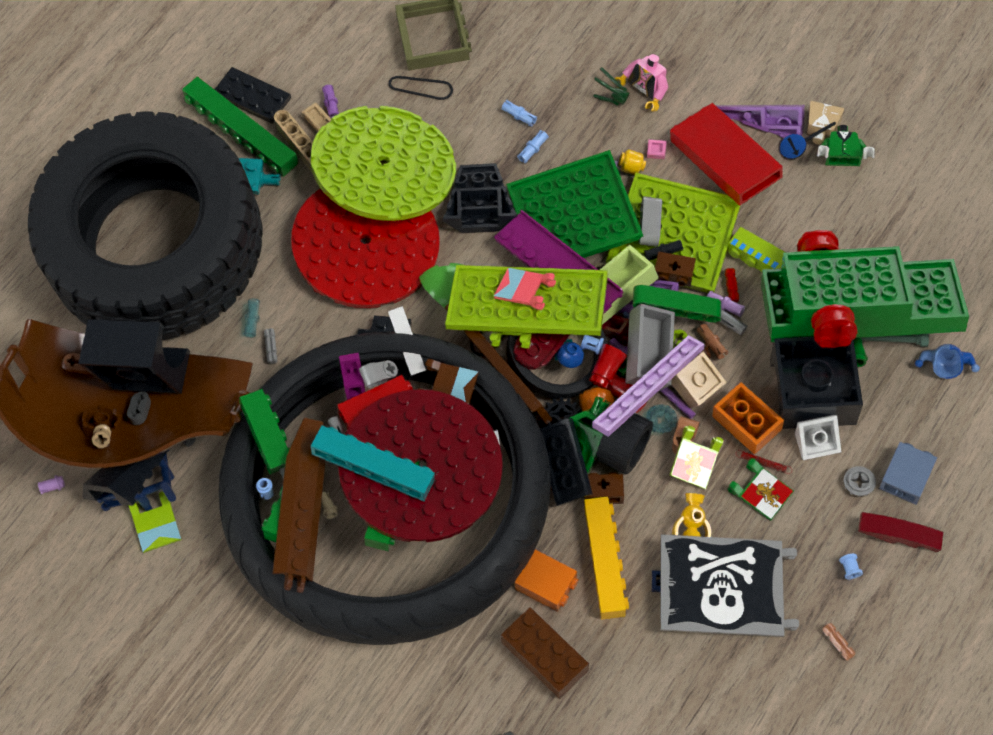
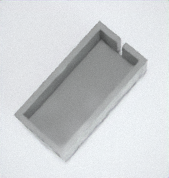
[626,304,675,391]

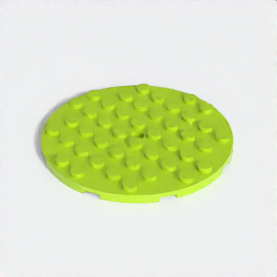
[310,106,456,221]

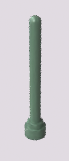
[860,334,929,347]

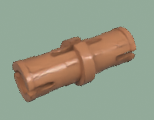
[697,324,728,359]

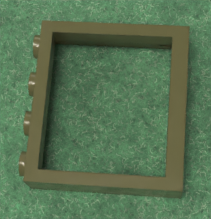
[395,0,472,71]

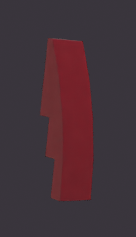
[858,512,944,552]

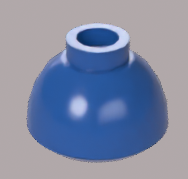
[557,342,584,368]

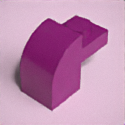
[339,353,366,400]

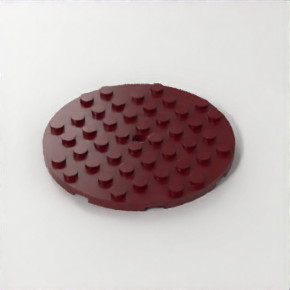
[339,389,503,542]

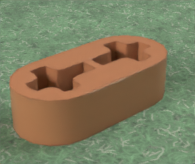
[61,353,90,374]

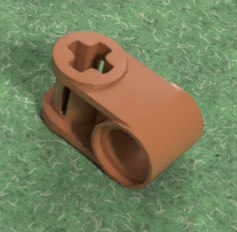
[672,416,700,454]

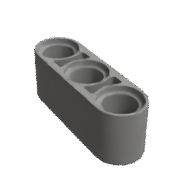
[638,196,662,247]

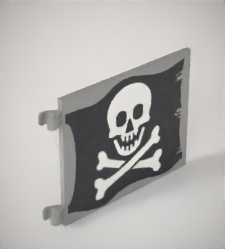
[660,534,799,637]

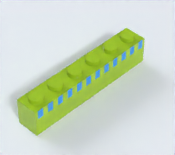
[727,227,785,272]

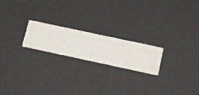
[388,306,426,375]

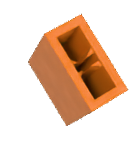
[515,549,579,612]

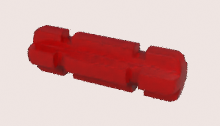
[725,268,739,303]

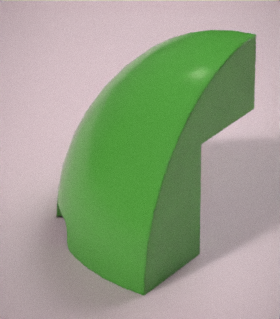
[419,263,463,308]

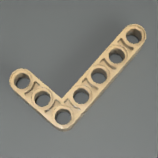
[274,110,313,174]

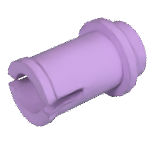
[38,475,65,494]

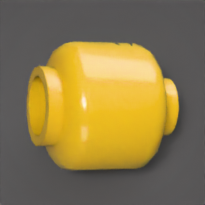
[618,149,646,175]

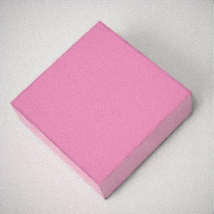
[647,139,667,159]

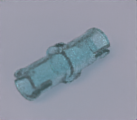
[244,298,260,338]

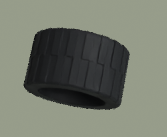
[596,413,653,475]

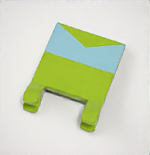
[128,491,182,553]

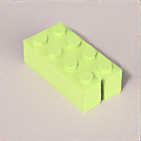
[600,245,658,324]

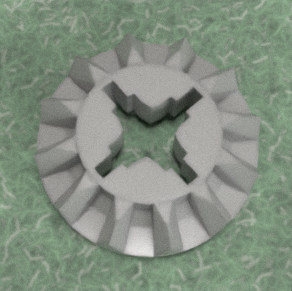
[843,466,876,497]

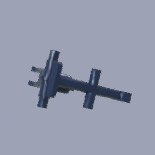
[97,449,176,511]

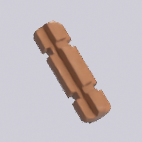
[823,623,855,661]

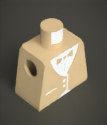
[807,101,844,145]

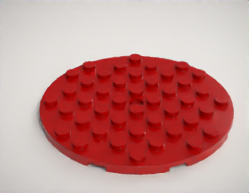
[291,188,440,308]

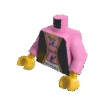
[615,54,668,112]

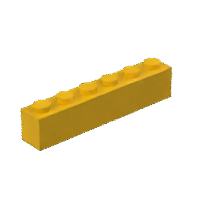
[584,497,629,620]

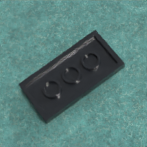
[214,67,291,124]
[540,418,593,506]

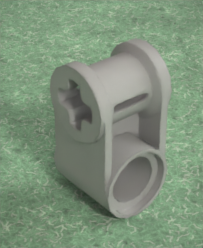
[359,360,398,388]

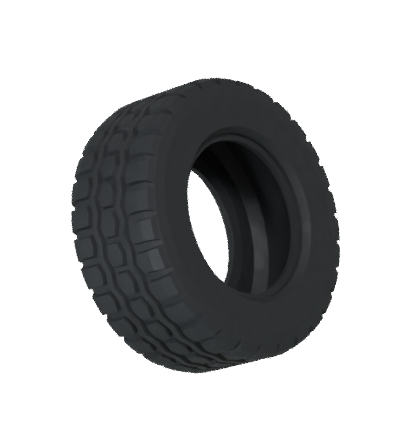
[27,111,263,340]

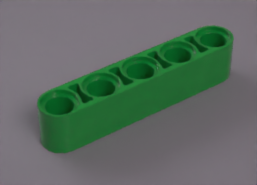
[633,285,721,323]

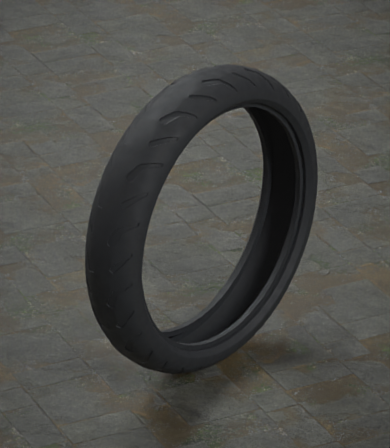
[218,331,551,645]

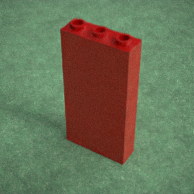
[670,103,783,206]

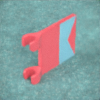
[494,268,556,310]

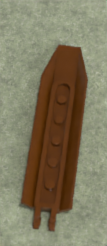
[272,418,325,593]

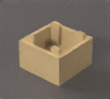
[671,351,726,408]

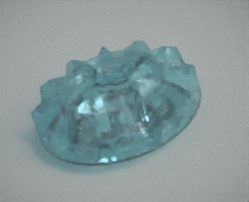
[646,404,677,434]

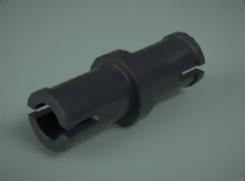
[644,239,683,261]

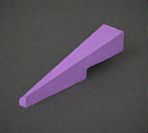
[716,105,805,138]

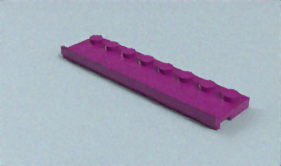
[494,210,624,314]

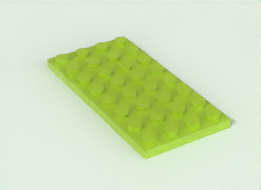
[445,265,608,336]

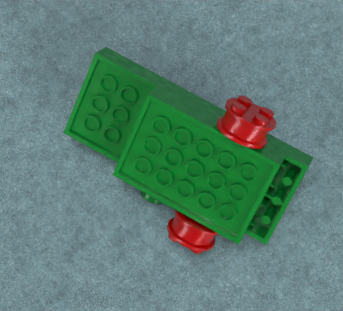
[761,230,969,348]

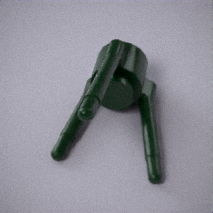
[593,67,630,106]

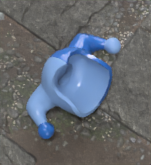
[915,344,980,379]

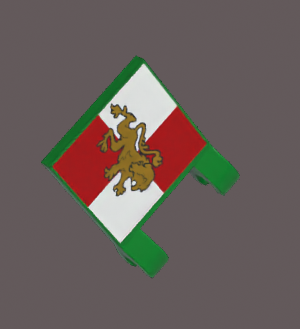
[727,458,794,521]

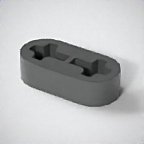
[127,392,151,425]

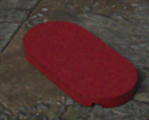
[514,333,571,370]

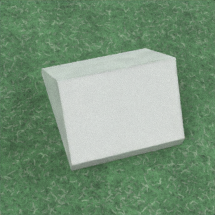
[795,415,841,460]

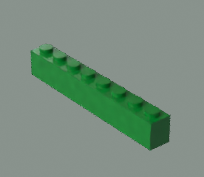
[182,76,299,177]

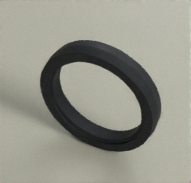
[506,330,607,399]

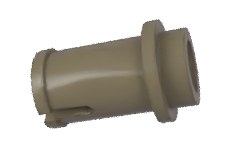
[321,492,338,519]

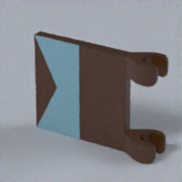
[417,359,479,404]

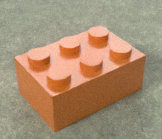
[712,382,784,455]

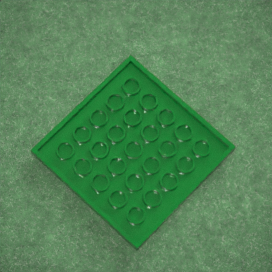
[506,150,644,258]

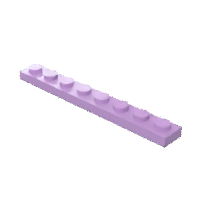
[592,335,704,437]

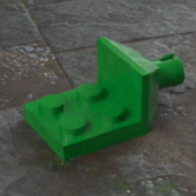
[570,396,610,474]

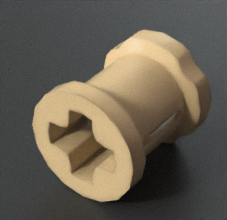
[92,424,111,448]

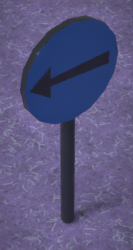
[780,122,836,159]

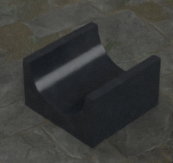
[78,319,190,394]
[770,336,863,429]

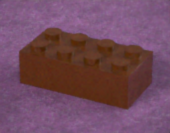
[501,607,589,699]

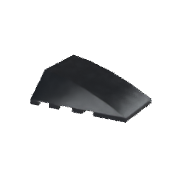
[443,163,517,233]
[82,450,168,506]

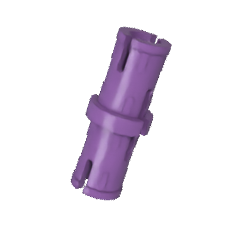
[322,85,339,118]

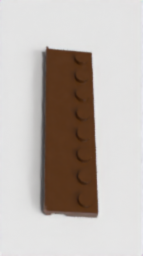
[445,304,552,425]

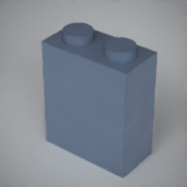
[879,442,937,505]

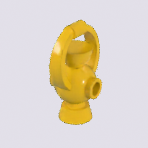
[672,493,711,537]

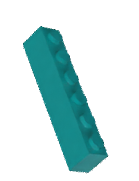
[311,426,435,501]

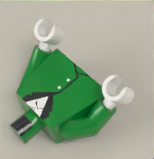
[817,125,875,167]

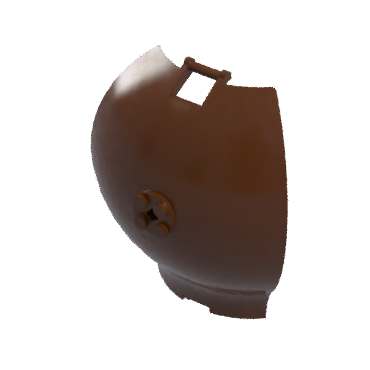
[0,319,253,468]

